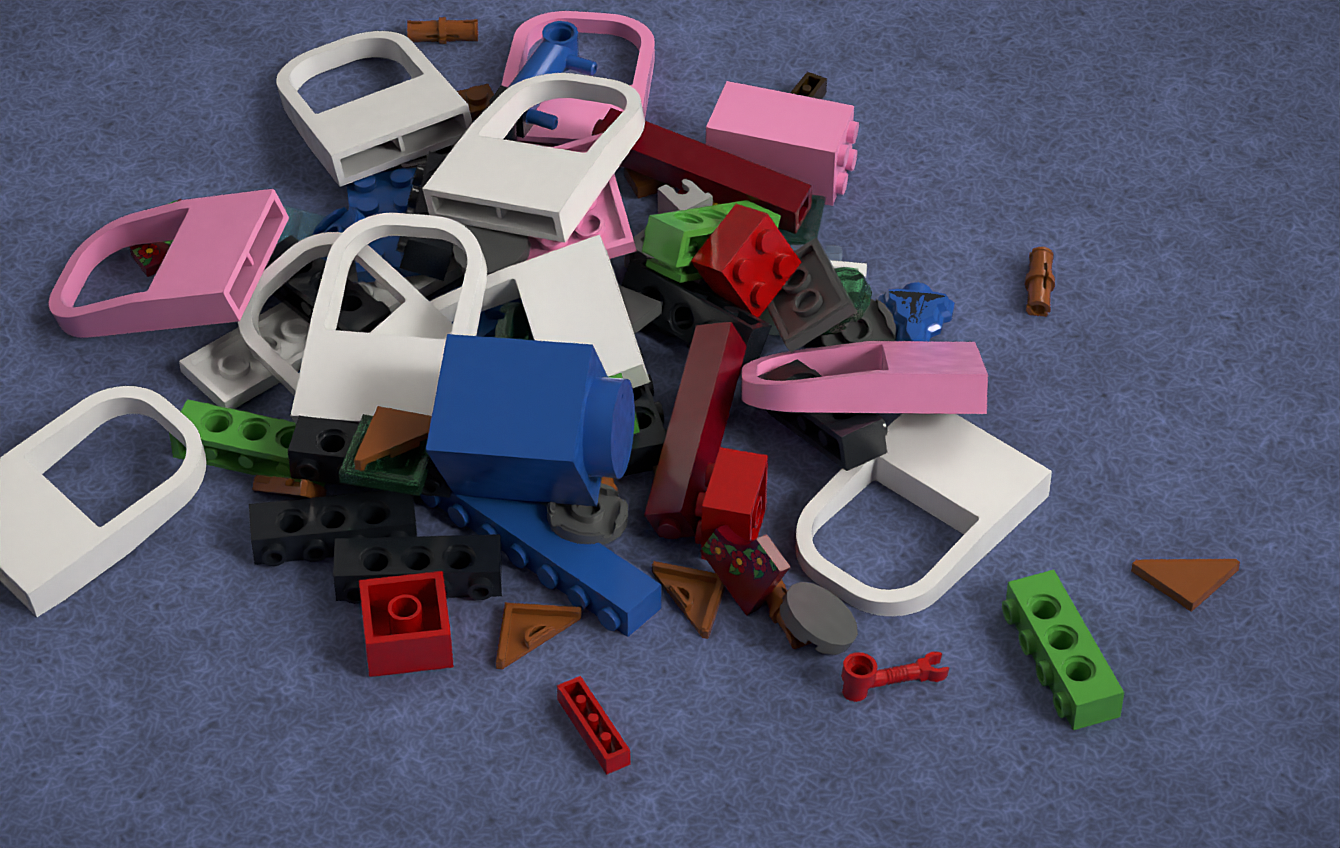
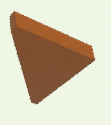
[354,406,432,471]
[252,475,327,499]
[1131,559,1240,612]
[652,561,726,639]
[496,602,582,669]

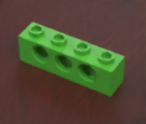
[169,399,326,487]
[1002,570,1124,730]

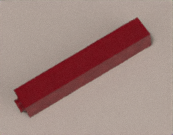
[592,108,812,234]
[644,322,747,540]

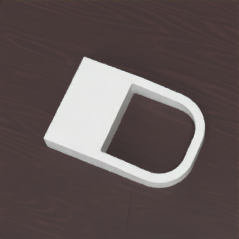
[276,31,472,187]
[422,73,645,243]
[290,213,487,424]
[238,232,453,396]
[429,234,650,388]
[0,386,206,617]
[795,413,1052,616]

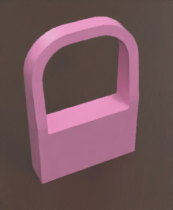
[502,11,655,167]
[49,189,289,338]
[742,341,988,414]

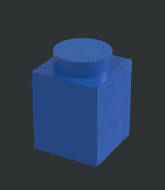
[426,334,635,507]

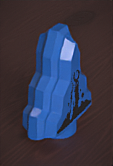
[878,282,955,342]

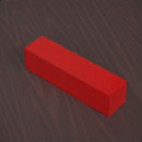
[557,676,631,775]

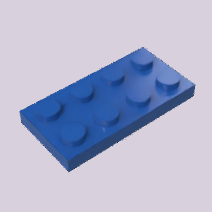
[347,168,421,283]

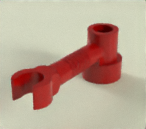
[841,652,950,702]

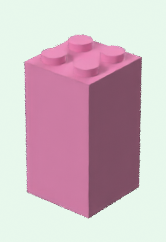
[706,81,859,206]

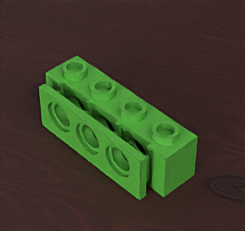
[642,200,781,283]

